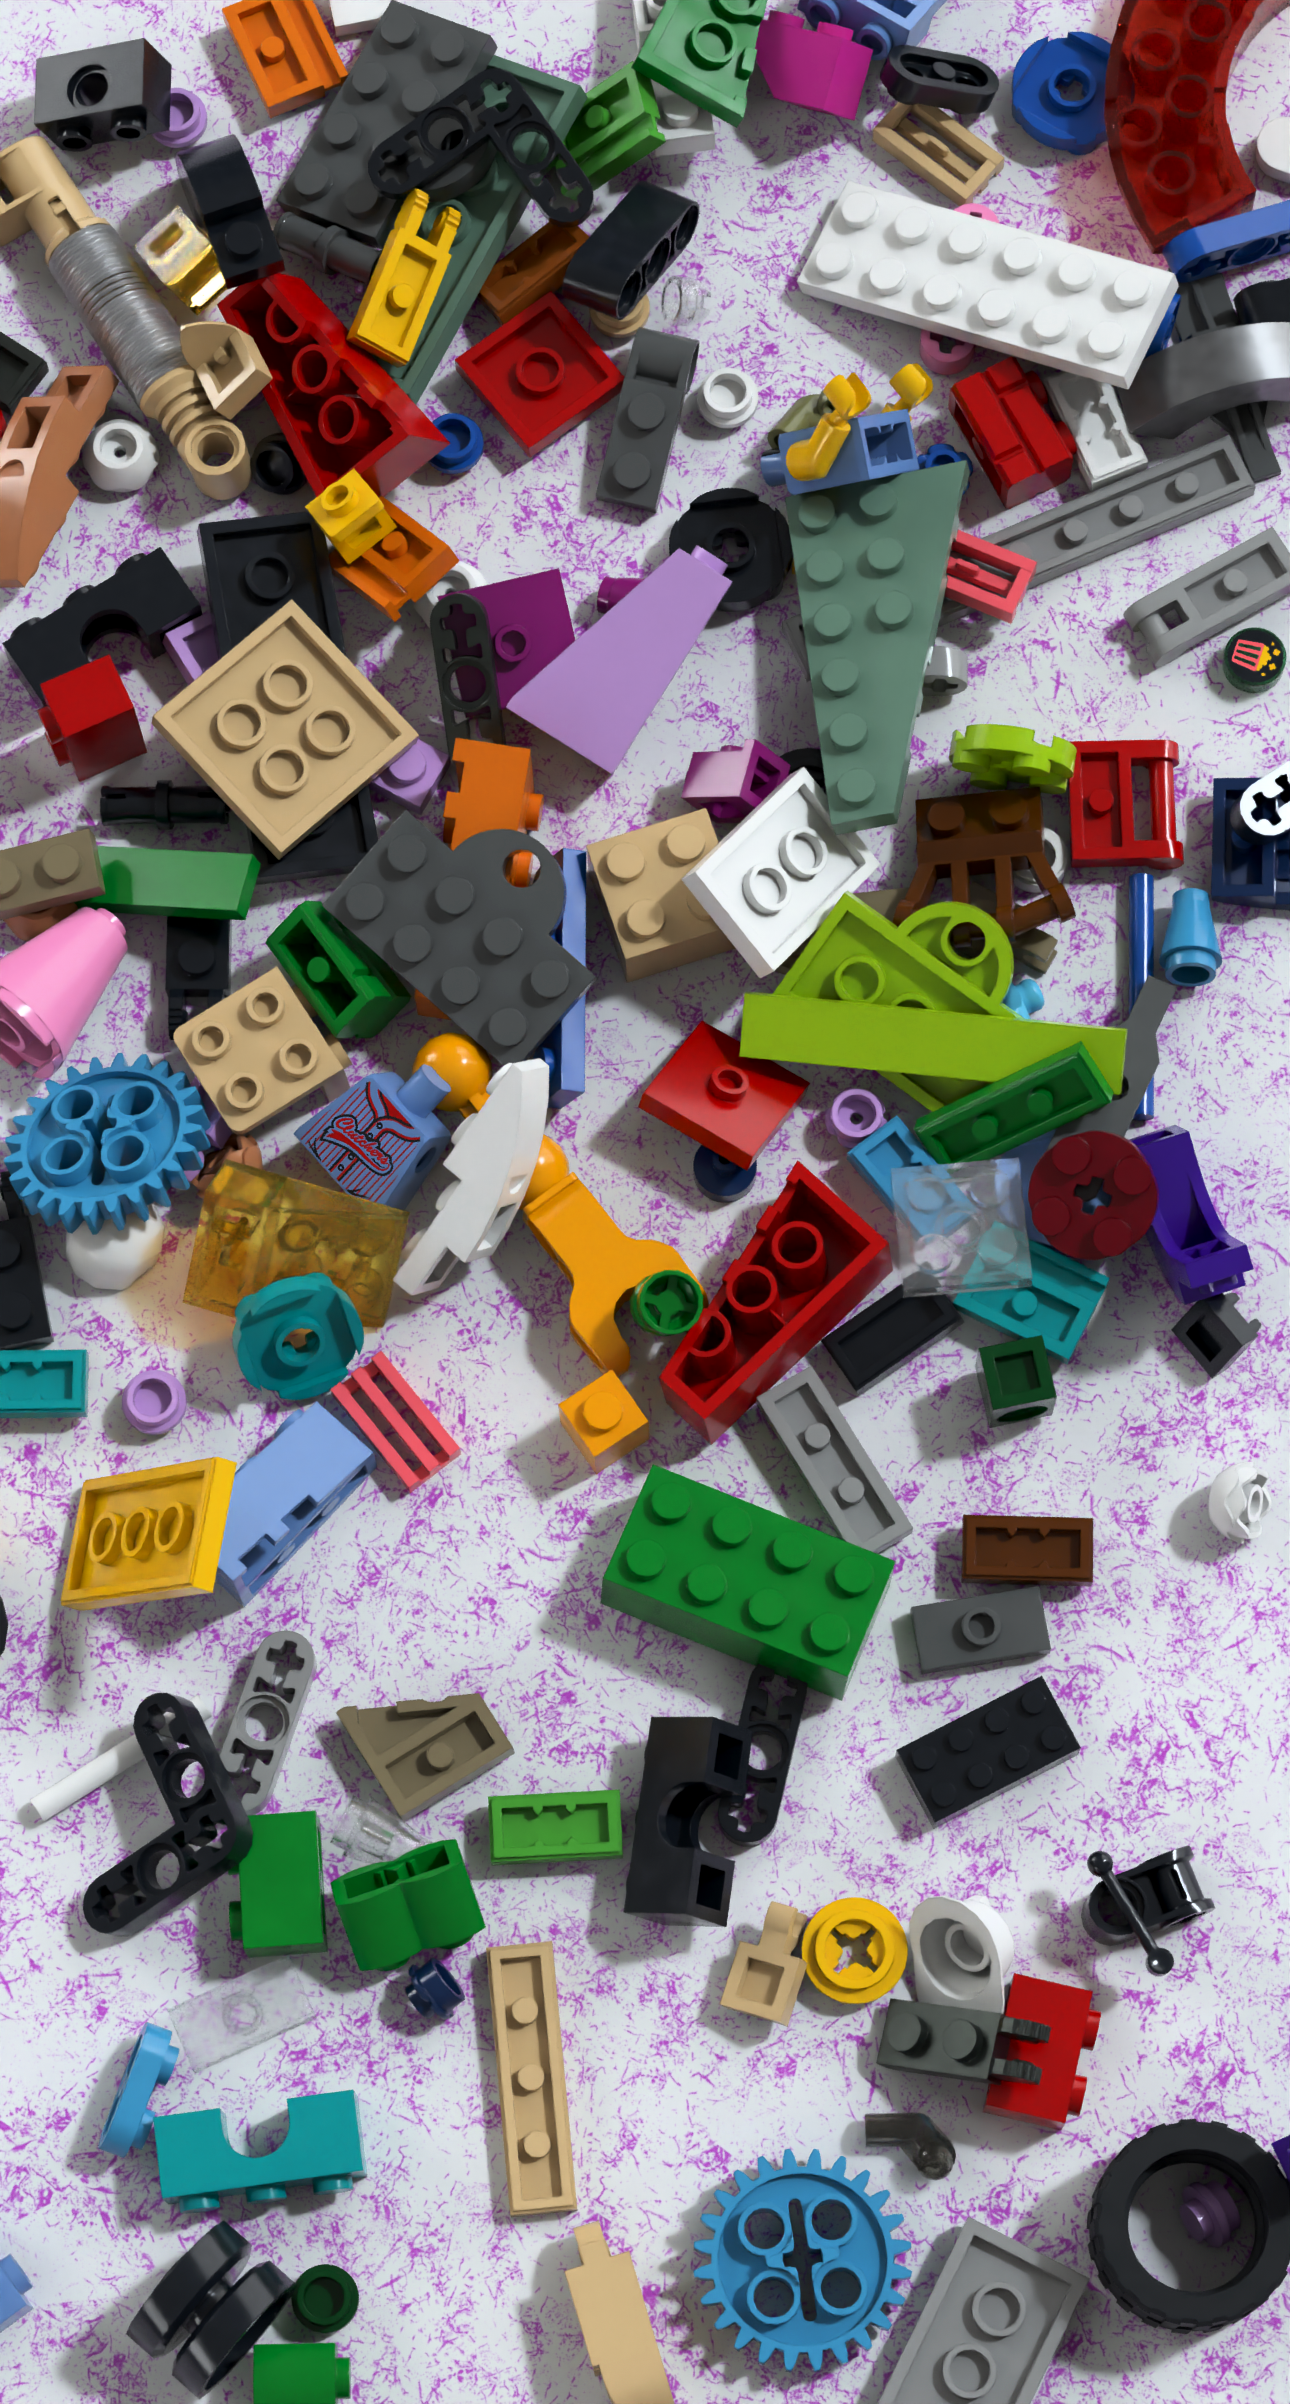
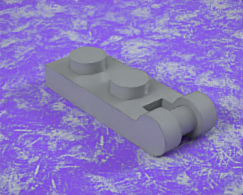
[1123,527,1290,667]

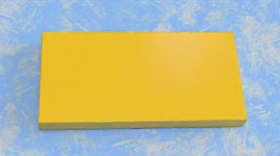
[60,1457,237,1611]

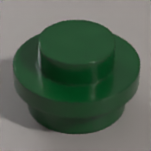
[291,2264,359,2334]

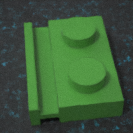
[555,61,666,201]

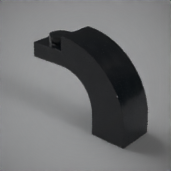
[175,134,285,290]

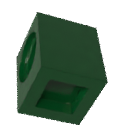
[975,1335,1057,1428]

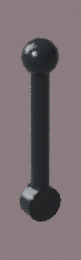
[1087,1851,1174,1977]

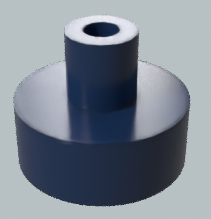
[693,1145,757,1203]

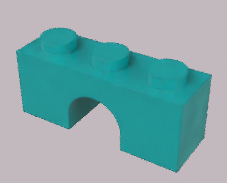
[153,2090,367,2214]

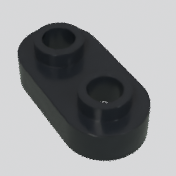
[880,45,999,115]

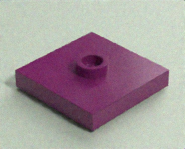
[437,568,575,718]

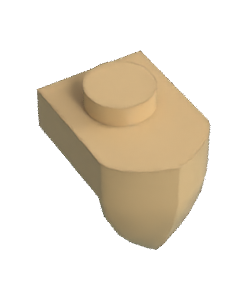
[180,321,273,420]

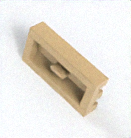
[872,102,1004,206]

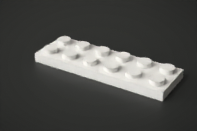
[797,181,1179,390]

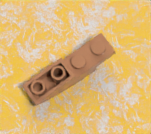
[0,365,120,588]

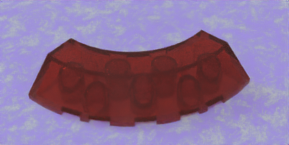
[1104,0,1290,254]

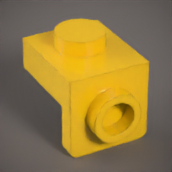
[305,468,397,565]

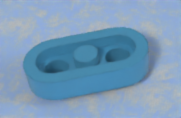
[98,2022,179,2158]

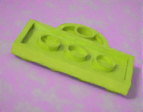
[773,891,1025,1112]

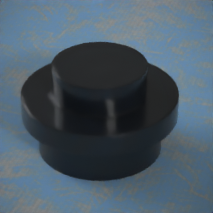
[250,433,307,495]

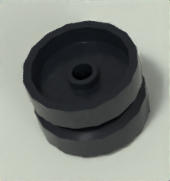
[126,2220,297,2399]

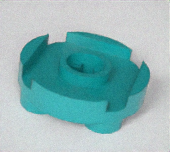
[232,1272,364,1400]

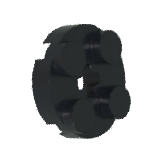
[669,488,792,612]

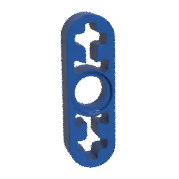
[1162,200,1290,283]

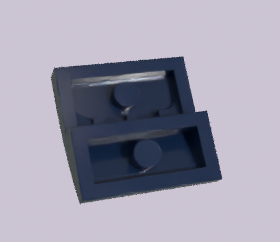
[1211,778,1290,911]

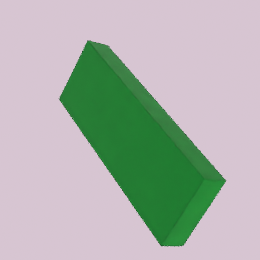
[74,846,261,920]
[914,1041,1114,1178]

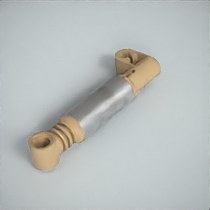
[0,136,253,500]

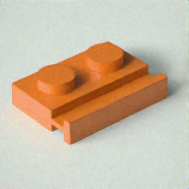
[222,0,348,119]
[329,495,459,622]

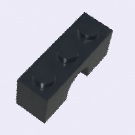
[2,547,203,709]
[624,1717,753,1927]

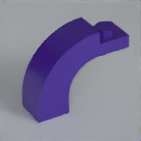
[1129,1125,1253,1305]

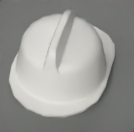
[909,1895,1015,2014]

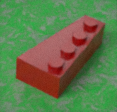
[217,273,450,497]
[659,1161,893,1445]

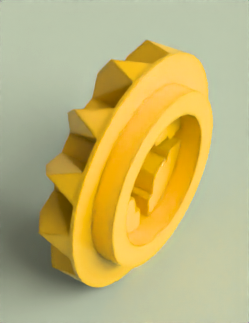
[802,1897,908,2005]

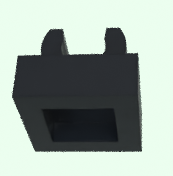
[1171,1293,1261,1379]

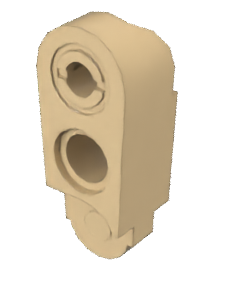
[564,2220,675,2404]

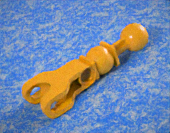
[412,1033,709,1377]

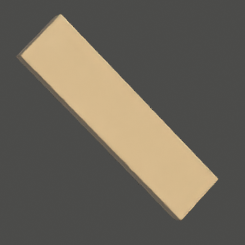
[486,1941,578,2217]

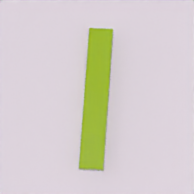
[739,991,1128,1095]

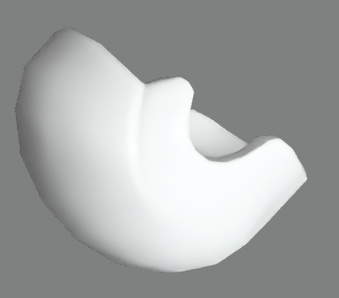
[65,1203,165,1290]

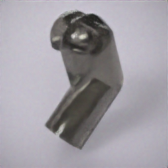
[865,2113,956,2180]

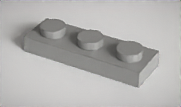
[756,1365,913,1554]

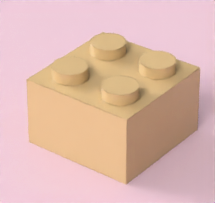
[586,808,736,983]

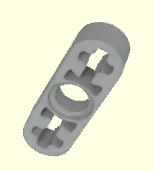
[219,1630,317,1816]

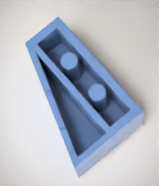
[215,1401,377,1607]

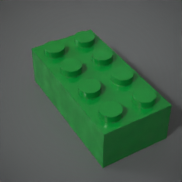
[600,1464,896,1701]

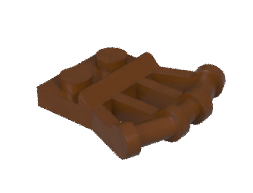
[893,787,1076,948]

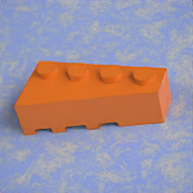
[414,738,544,1020]

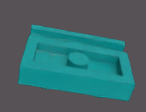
[953,1222,1110,1365]

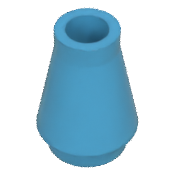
[1159,888,1222,987]

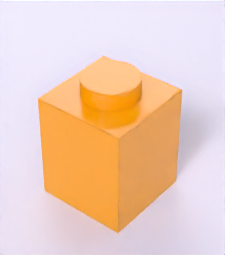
[558,1369,650,1474]

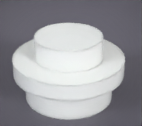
[697,368,758,428]

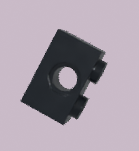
[34,38,172,152]

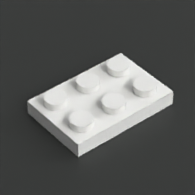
[681,767,881,978]

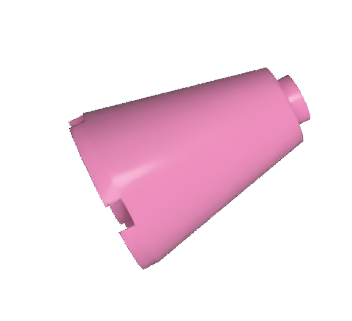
[0,907,128,1079]

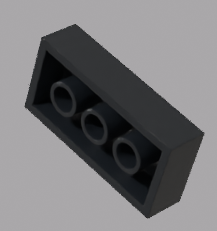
[895,1676,1081,1829]

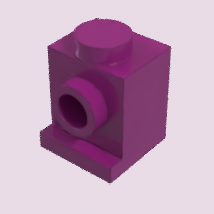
[681,739,791,824]

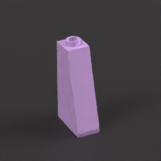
[506,545,732,774]

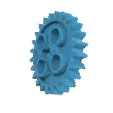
[4,1053,211,1235]
[694,2149,912,2372]

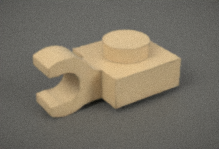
[720,1901,808,2027]

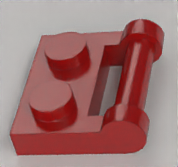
[1067,740,1184,870]

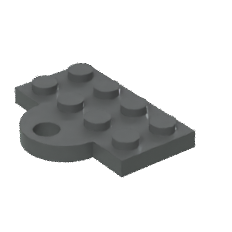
[276,0,498,250]
[322,809,598,1065]

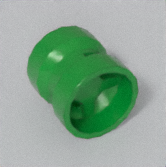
[630,1270,703,1337]

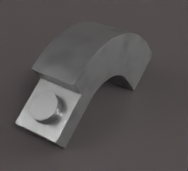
[1118,322,1290,439]

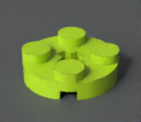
[949,724,1077,794]

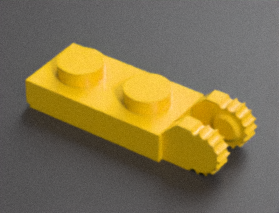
[346,188,462,368]

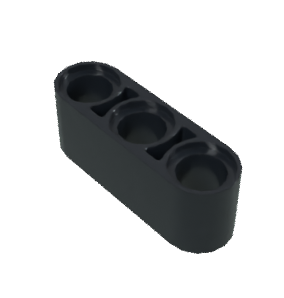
[562,181,700,320]

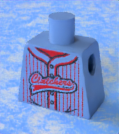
[293,1064,451,1221]

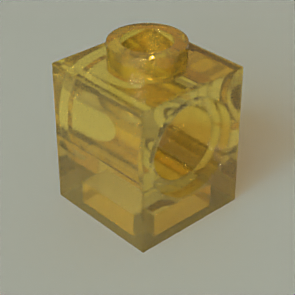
[133,205,226,316]

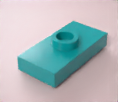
[0,1349,89,1418]

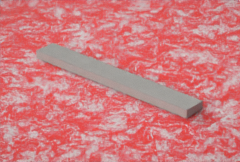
[782,435,1256,682]

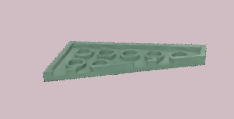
[369,55,587,405]
[785,460,970,836]

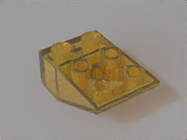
[183,1159,410,1328]

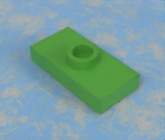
[488,1789,623,1866]

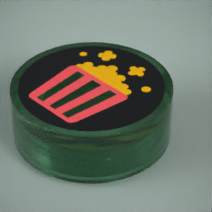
[1222,627,1286,693]

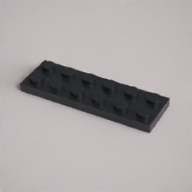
[197,511,378,885]

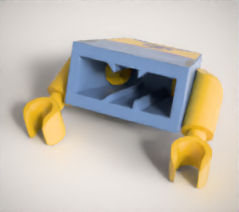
[760,363,933,496]

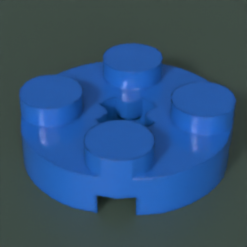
[1011,32,1132,155]

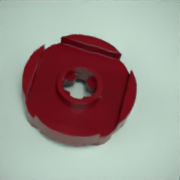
[1028,1130,1159,1260]

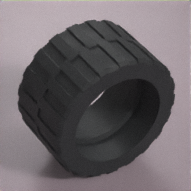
[1086,2119,1290,2334]

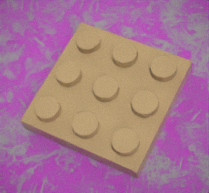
[151,599,419,860]

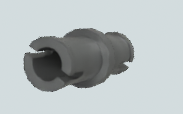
[273,211,382,286]

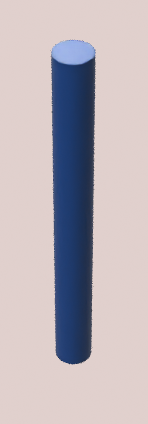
[1129,873,1154,1121]

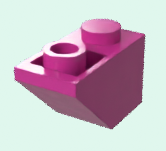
[755,10,873,121]

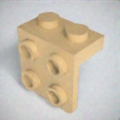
[173,966,352,1135]

